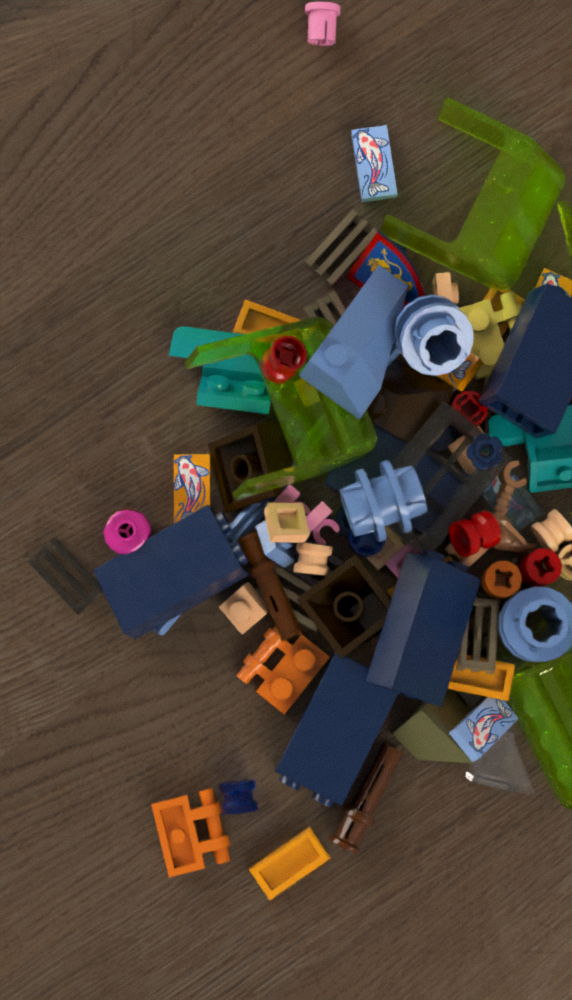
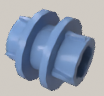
[393,295,474,376]
[339,460,427,542]
[498,587,572,662]

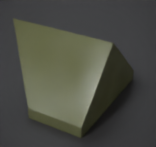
[392,689,474,764]

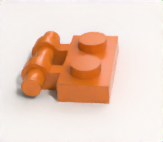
[236,626,330,715]
[151,788,231,878]

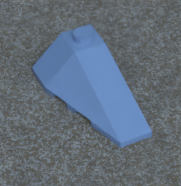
[299,265,408,419]

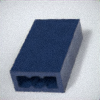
[478,283,572,439]
[324,419,477,545]
[93,505,249,640]
[366,549,481,707]
[275,652,398,807]

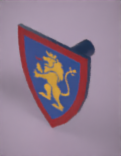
[346,231,426,305]

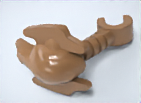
[492,461,536,553]

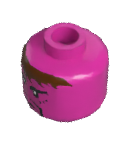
[103,508,153,554]

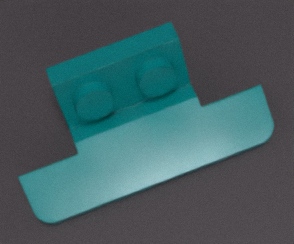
[169,326,312,415]
[488,405,572,493]

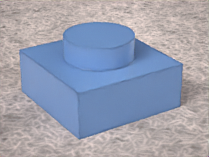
[256,520,296,568]

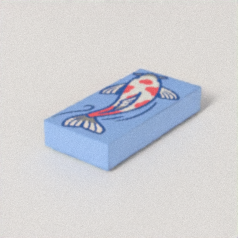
[351,125,398,202]
[449,697,519,763]

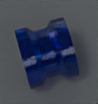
[348,530,386,557]
[219,779,258,815]

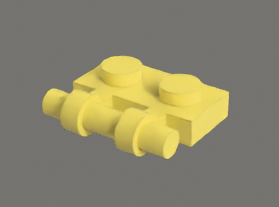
[459,291,522,380]

